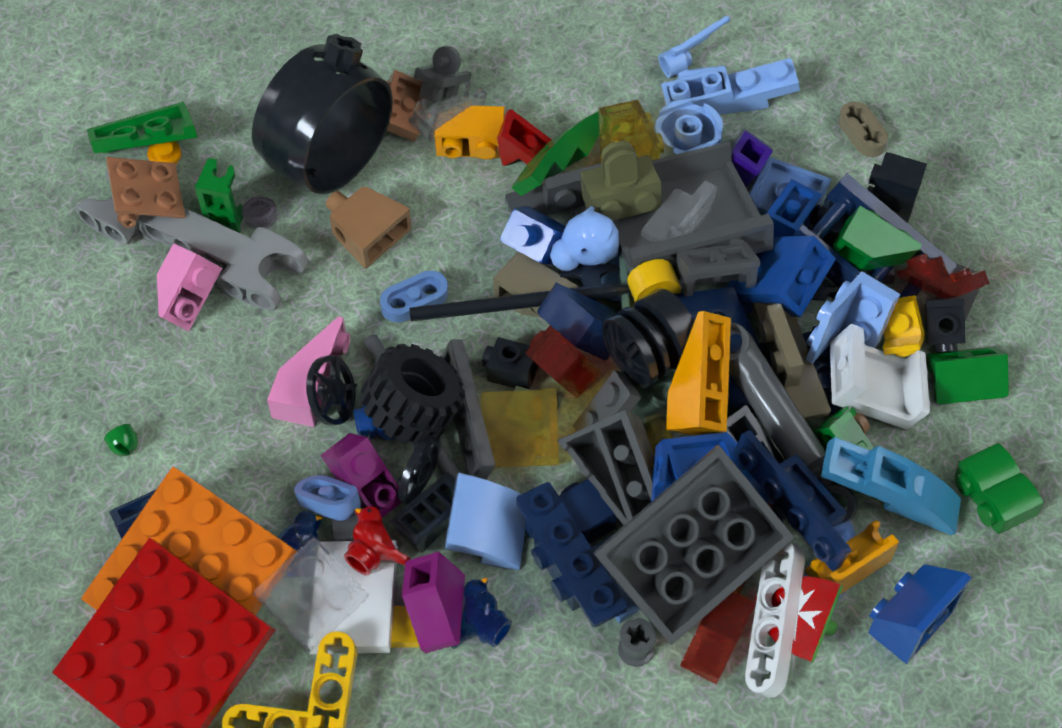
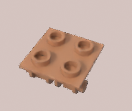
[106,157,185,228]

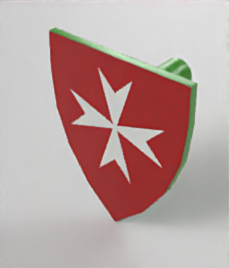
[754,576,843,663]

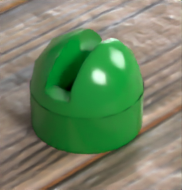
[104,424,138,457]

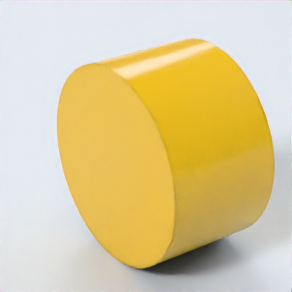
[627,259,681,302]

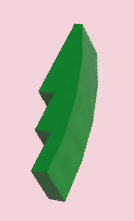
[511,106,613,196]

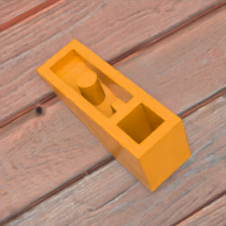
[666,311,731,435]

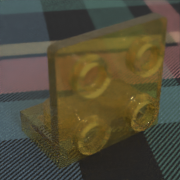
[599,99,664,162]
[481,388,559,467]

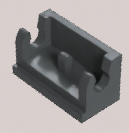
[676,242,760,297]

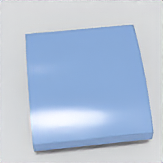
[444,473,526,570]

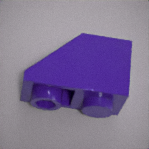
[731,128,773,187]

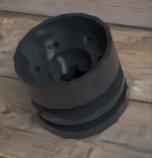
[602,288,695,389]

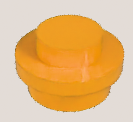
[147,141,182,165]

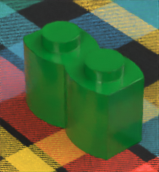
[955,443,1044,534]

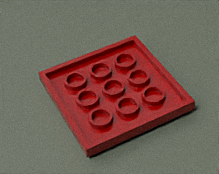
[52,537,276,728]

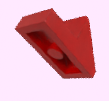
[497,109,552,166]

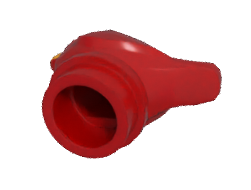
[344,506,410,575]

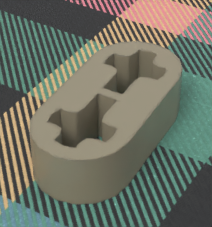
[839,101,888,157]

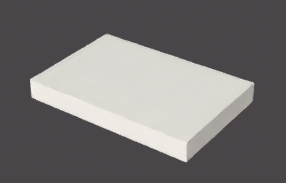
[307,540,398,654]

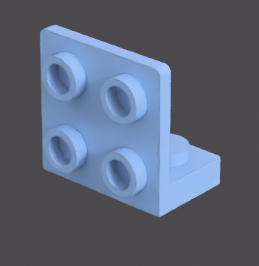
[806,271,900,364]

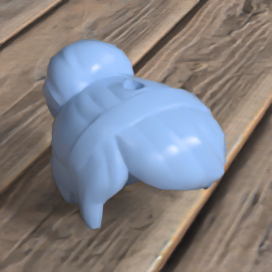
[550,206,619,271]

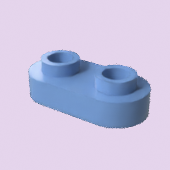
[380,271,448,323]
[294,475,361,521]

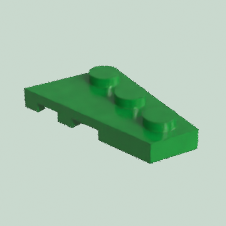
[86,101,198,154]

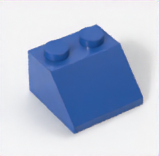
[868,564,972,664]

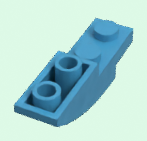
[821,437,961,535]

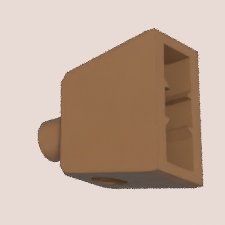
[326,187,412,269]

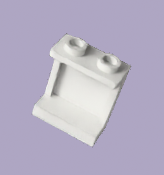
[830,324,930,430]

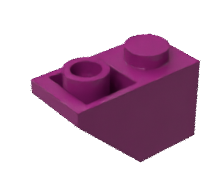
[320,433,402,518]
[402,551,465,654]

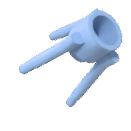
[658,16,730,79]

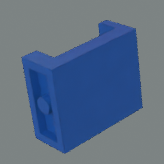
[727,236,836,317]

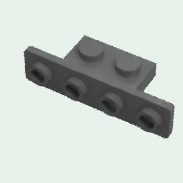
[505,163,601,216]

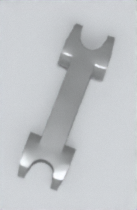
[75,171,309,311]

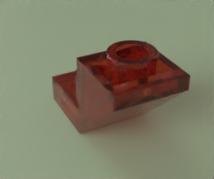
[896,253,990,299]
[680,591,756,685]

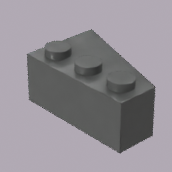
[557,409,655,525]

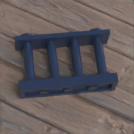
[793,173,957,298]

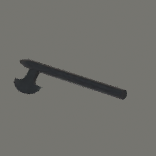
[409,262,630,322]

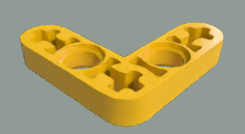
[222,631,358,728]

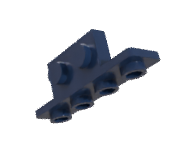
[734,430,851,572]
[516,482,628,627]

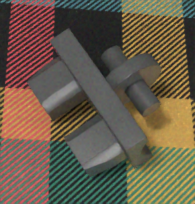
[414,46,472,103]

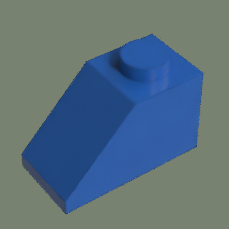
[766,179,823,237]

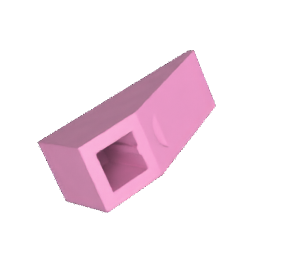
[267,316,350,427]

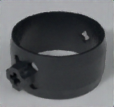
[252,34,393,194]

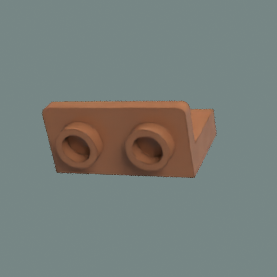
[385,70,427,142]

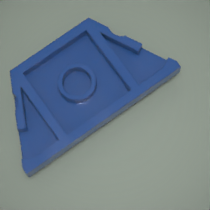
[651,432,775,505]

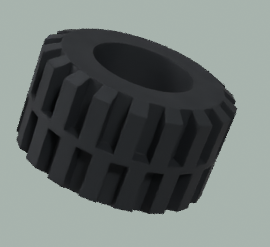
[360,344,465,445]

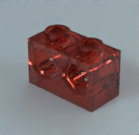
[525,325,602,398]

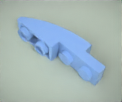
[661,58,800,115]

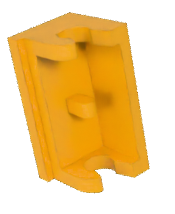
[805,520,899,594]

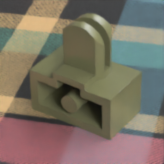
[580,141,662,221]

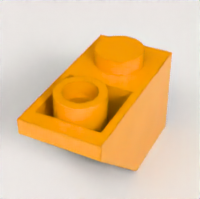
[435,105,505,160]

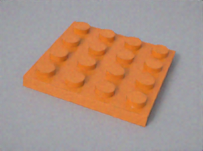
[81,466,298,614]

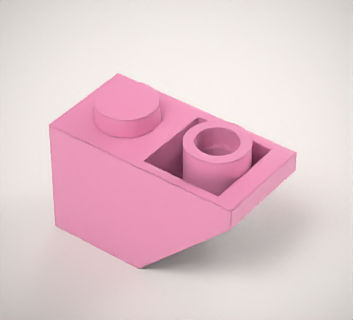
[157,243,222,331]

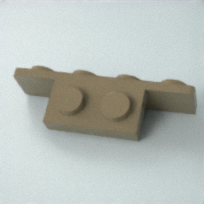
[752,303,831,421]

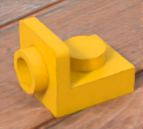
[882,295,925,357]

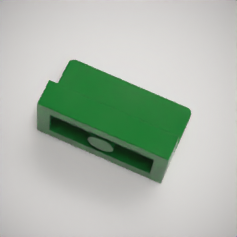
[926,346,1009,405]

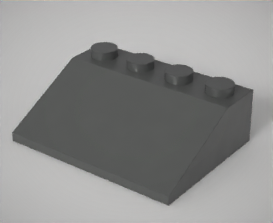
[593,445,794,645]

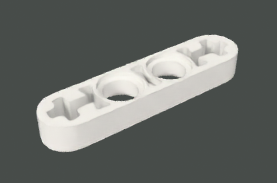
[745,541,805,698]

